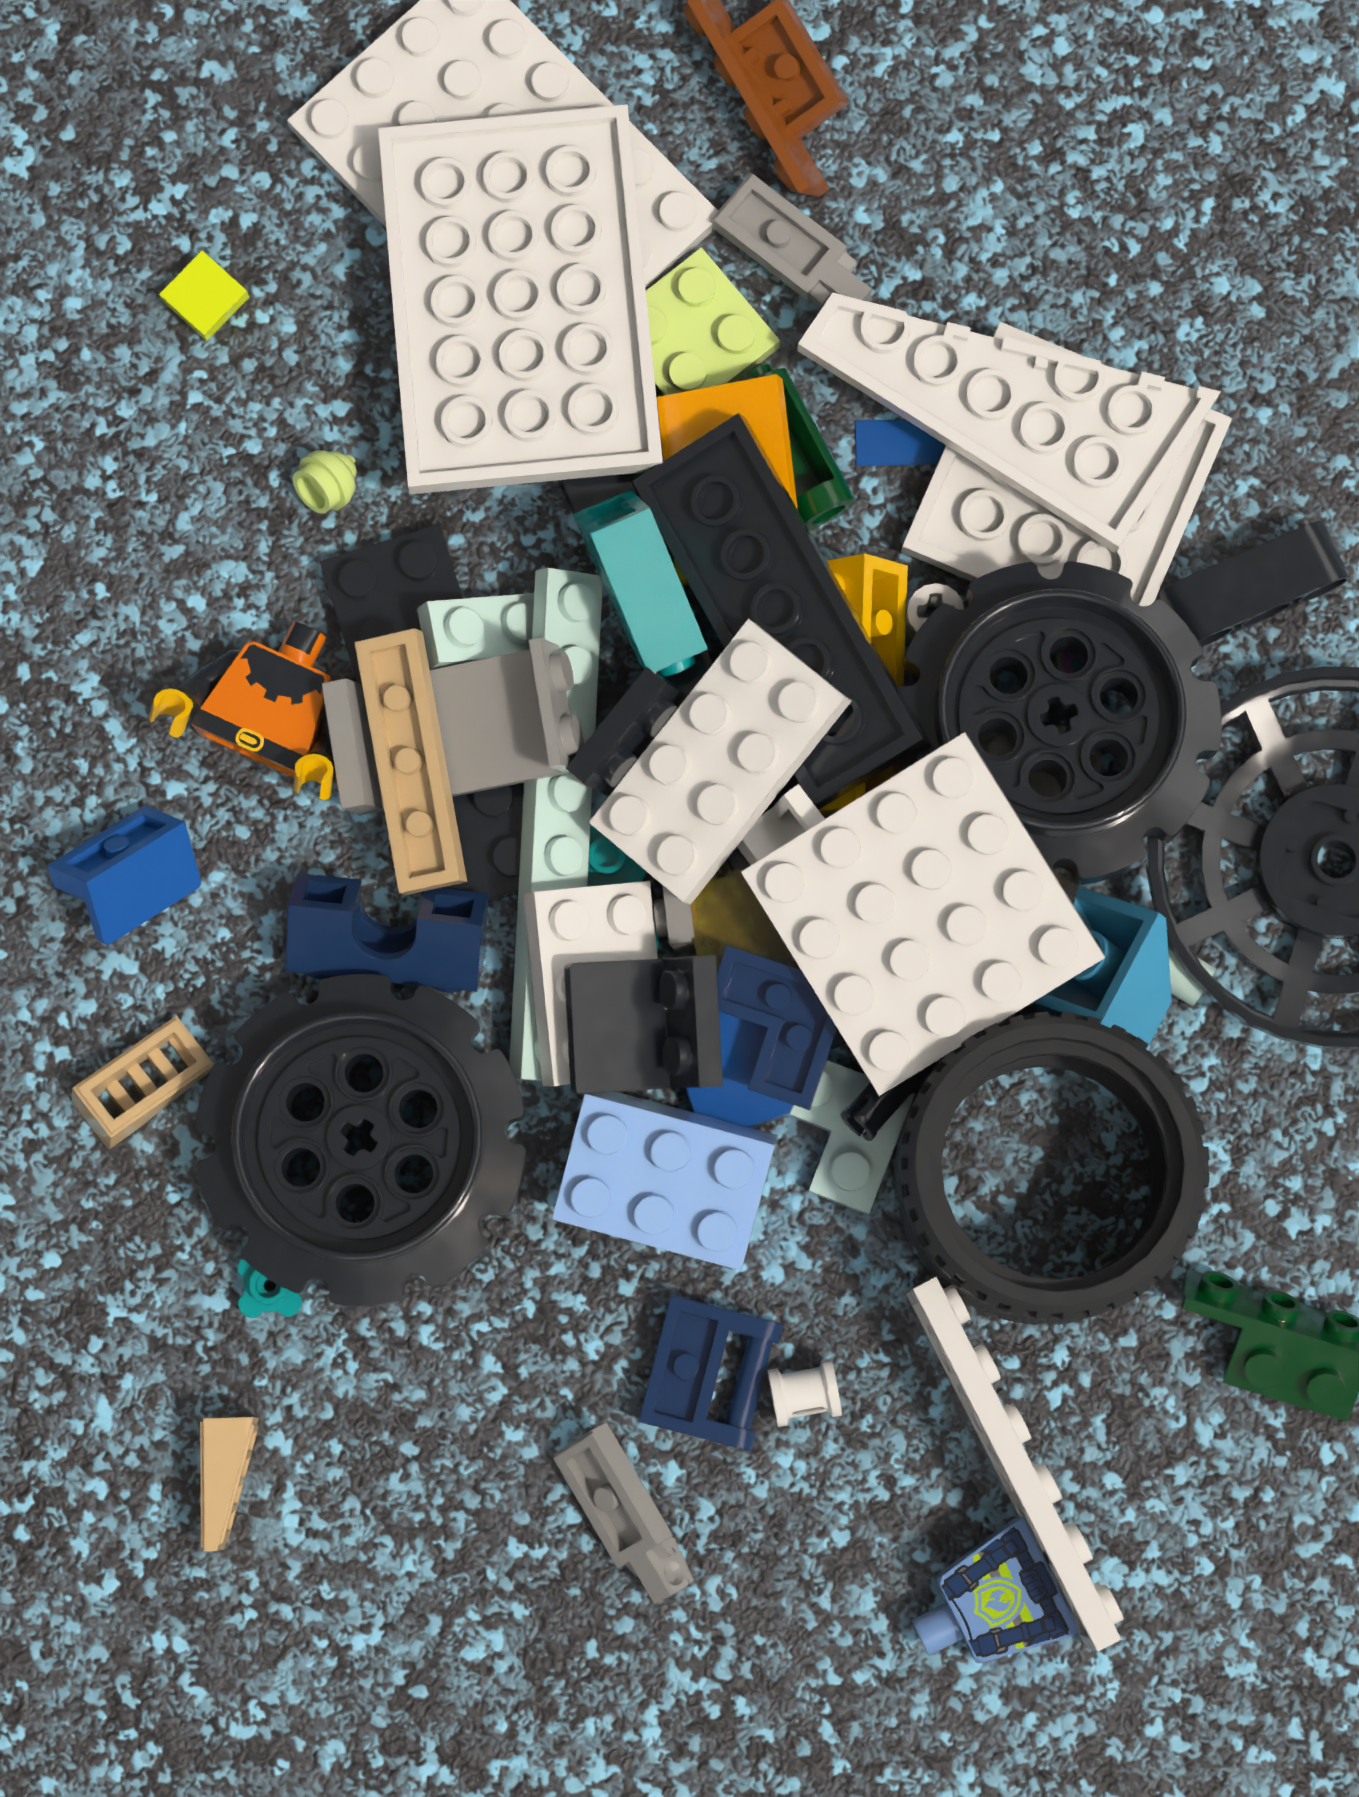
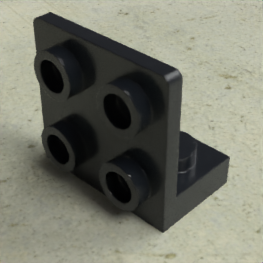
[566,667,687,797]
[564,955,723,1094]

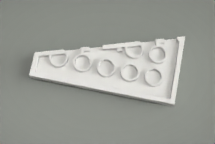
[797,293,1221,552]

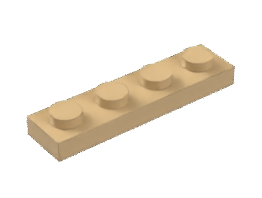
[355,628,467,895]

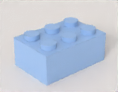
[552,1092,778,1270]

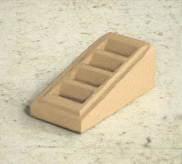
[71,1016,214,1149]
[200,1417,259,1551]

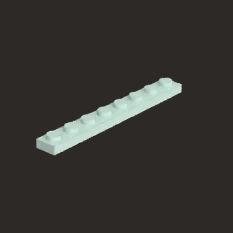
[509,568,603,1081]

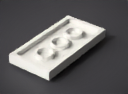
[589,619,851,905]

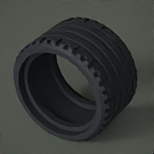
[894,1012,1210,1325]

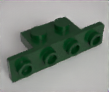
[1180,1269,1359,1422]

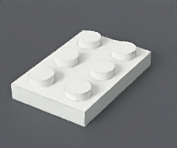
[523,881,658,1086]

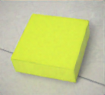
[159,251,249,341]

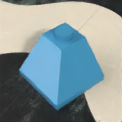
[1029,883,1172,1049]

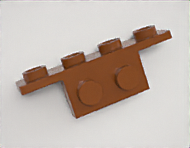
[683,0,849,197]

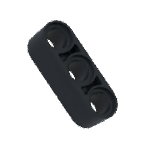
[1157,521,1350,647]

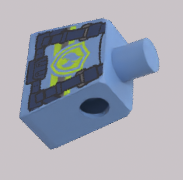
[911,1517,1080,1664]

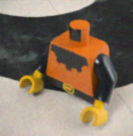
[148,621,335,800]

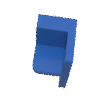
[47,805,201,945]

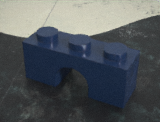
[286,873,489,993]

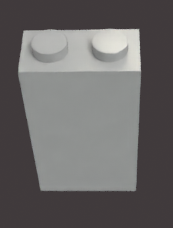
[322,637,584,815]

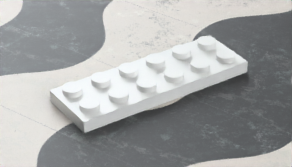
[906,1277,1124,1652]

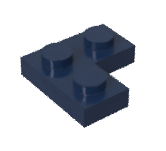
[717,945,837,1110]

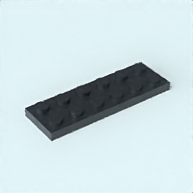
[632,413,929,809]
[319,524,524,903]

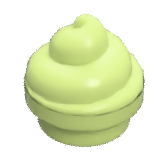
[293,450,357,514]

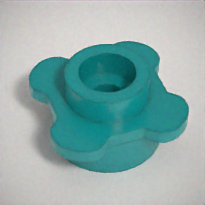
[238,1258,303,1318]

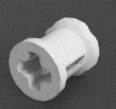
[905,583,964,641]
[767,1359,842,1427]

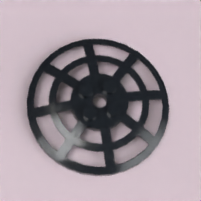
[1146,666,1359,1049]

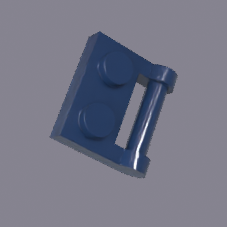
[639,1295,784,1452]

